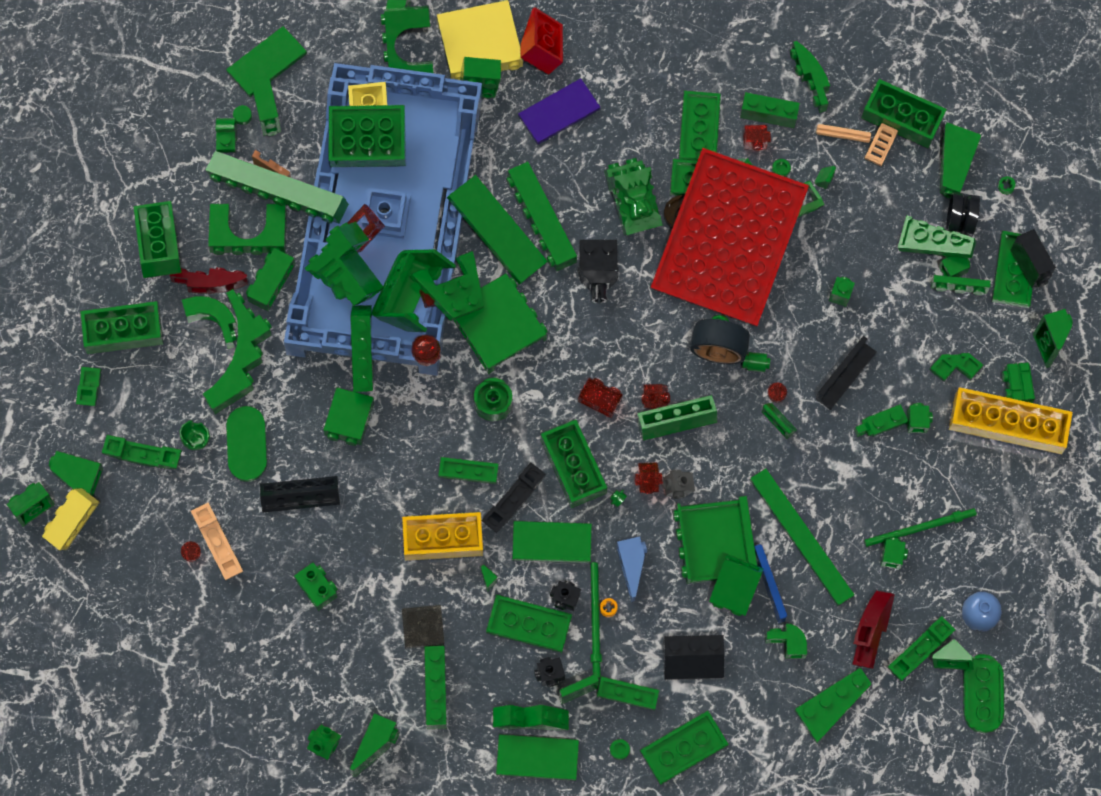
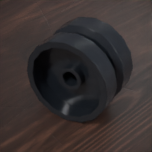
[946,192,980,236]

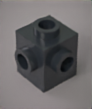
[550,580,581,611]
[534,657,565,687]

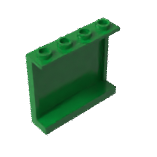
[453,273,548,374]
[673,496,757,584]

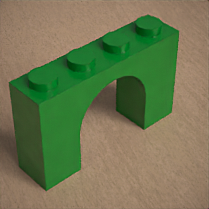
[381,6,434,73]
[208,204,287,255]
[351,305,374,392]

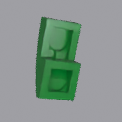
[76,367,102,406]

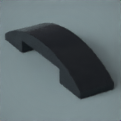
[481,462,546,533]

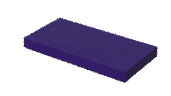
[518,78,600,145]

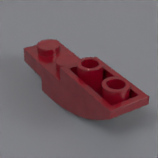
[169,267,249,294]
[853,590,895,669]

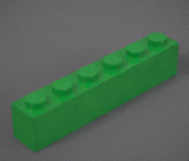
[506,162,577,272]

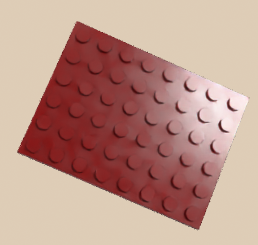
[650,148,809,327]

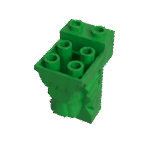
[604,158,663,235]
[305,222,384,306]

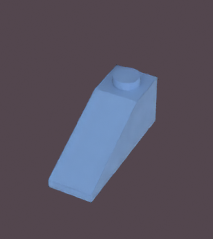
[616,536,647,602]

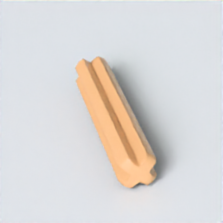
[816,124,871,143]

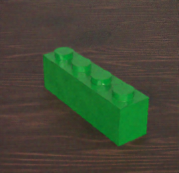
[637,395,717,441]
[425,646,447,730]

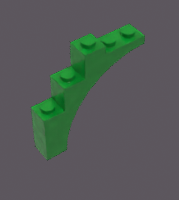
[203,289,272,415]

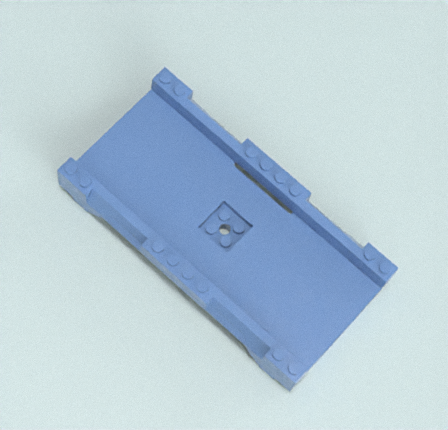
[284,63,482,376]

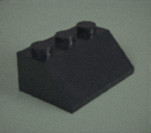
[663,635,725,680]

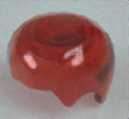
[412,334,441,366]

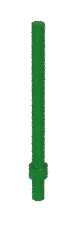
[864,508,977,547]
[590,562,602,679]

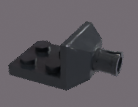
[580,240,619,303]

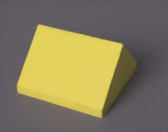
[348,82,387,106]

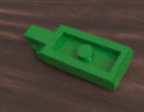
[854,404,908,437]

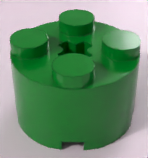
[474,378,513,421]

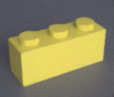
[42,488,100,550]

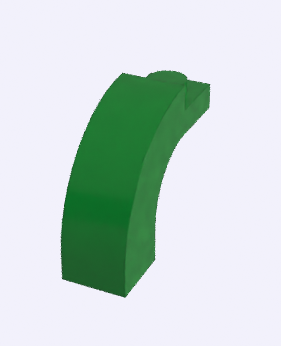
[182,296,237,349]

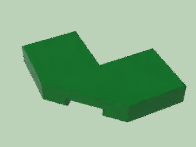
[930,353,983,382]

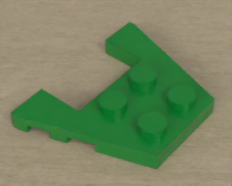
[410,251,484,321]

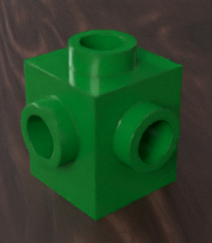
[307,724,342,760]

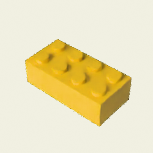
[402,512,483,561]

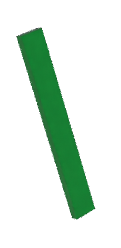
[750,469,855,606]

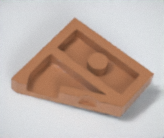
[252,150,291,178]

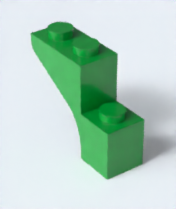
[493,705,569,731]

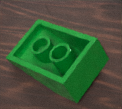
[350,713,400,777]

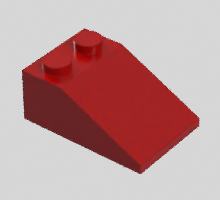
[520,7,563,75]

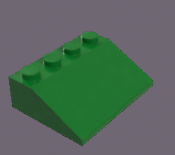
[329,105,406,167]

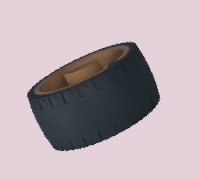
[691,319,750,365]

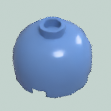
[962,592,1002,632]

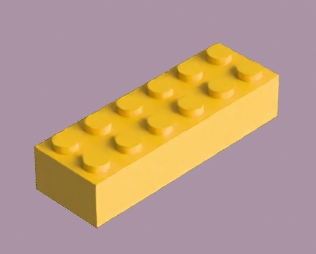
[949,387,1073,454]

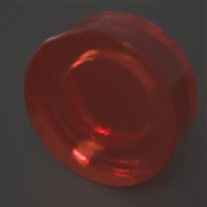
[767,383,787,403]
[181,541,201,562]

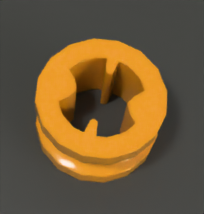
[600,598,618,617]

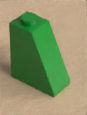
[49,451,103,497]

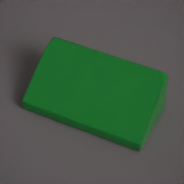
[762,403,797,439]

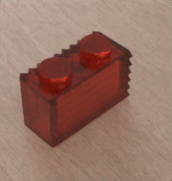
[578,378,623,419]

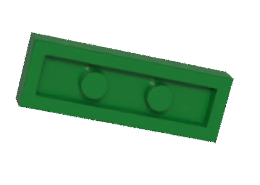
[931,275,991,295]
[438,457,499,484]
[597,677,659,711]

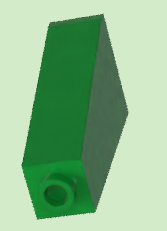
[940,122,981,199]

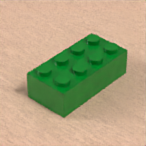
[861,79,947,149]
[133,201,181,278]
[80,301,164,354]
[540,419,607,509]

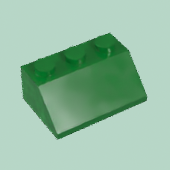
[1033,309,1073,368]

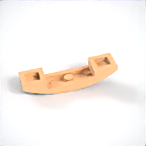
[191,503,243,580]

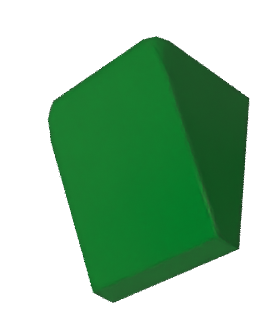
[814,166,836,189]
[481,565,497,592]

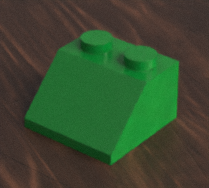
[6,482,55,527]

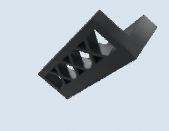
[816,335,877,410]
[260,476,340,513]

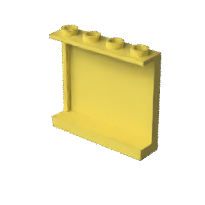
[437,0,523,80]

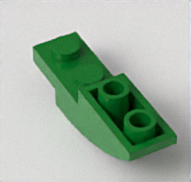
[790,41,830,113]

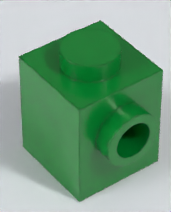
[939,256,970,277]
[829,277,855,307]
[907,403,933,433]
[881,538,908,569]

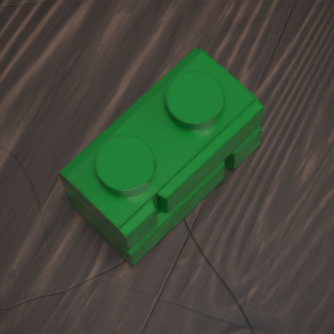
[1002,362,1035,403]

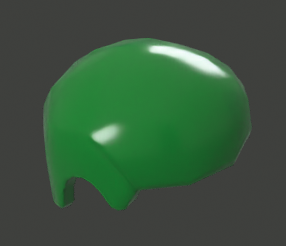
[179,421,210,450]

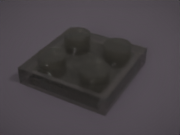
[402,605,445,649]

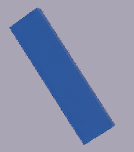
[754,544,787,623]

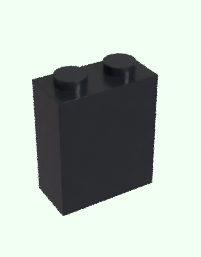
[1010,229,1056,288]

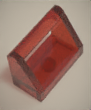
[348,204,385,252]

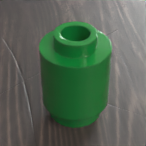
[742,352,770,373]

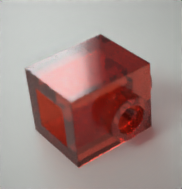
[743,125,771,151]

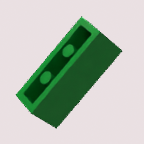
[740,92,800,128]
[246,248,296,312]

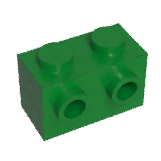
[294,562,338,611]

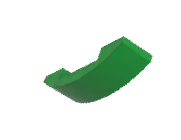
[102,435,182,469]
[887,616,956,681]

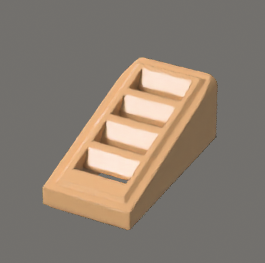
[864,123,898,166]

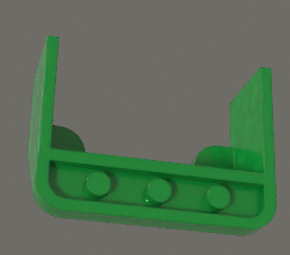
[372,249,456,332]

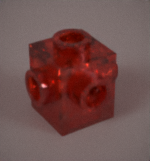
[641,384,671,410]
[635,462,663,494]

